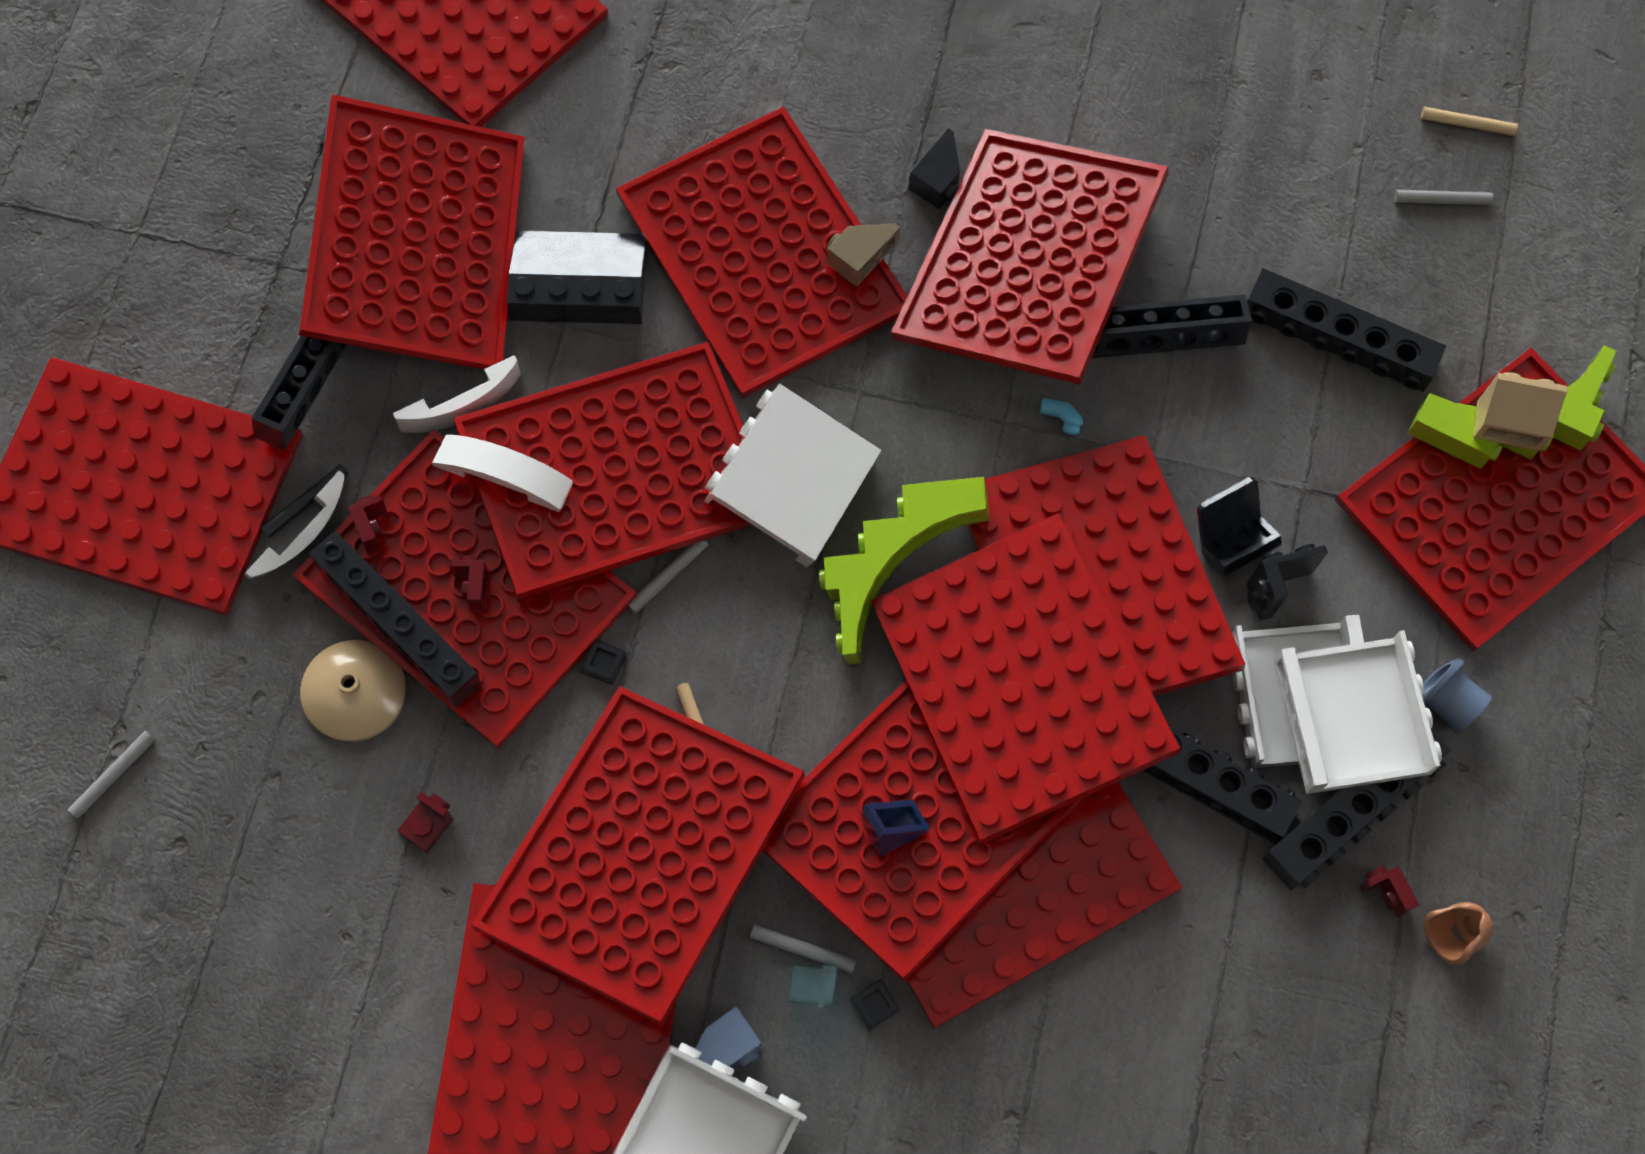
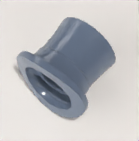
[1422,658,1492,734]

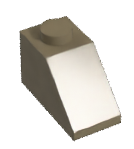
[826,223,900,287]

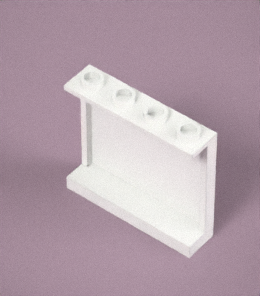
[704,383,881,567]
[1232,615,1364,769]
[1274,630,1442,794]
[614,1042,807,1154]

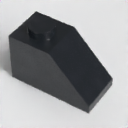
[908,128,960,209]

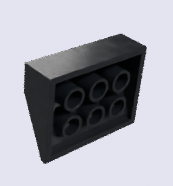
[507,231,646,324]

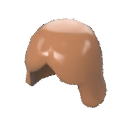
[1424,902,1494,965]

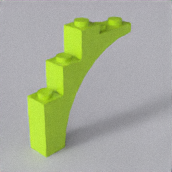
[1407,345,1616,469]
[819,477,990,665]

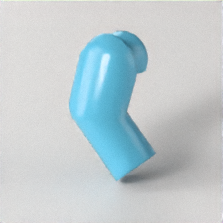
[1039,398,1083,435]

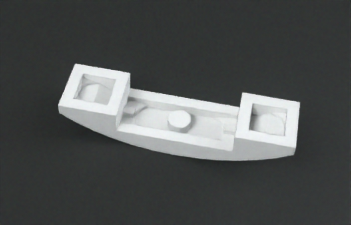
[393,355,521,433]
[432,435,573,512]
[244,470,344,579]

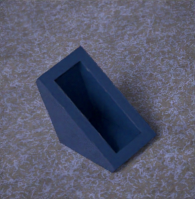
[862,800,930,856]

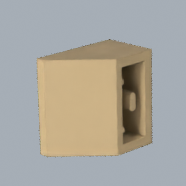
[1473,372,1567,451]

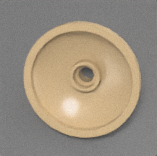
[300,640,407,742]

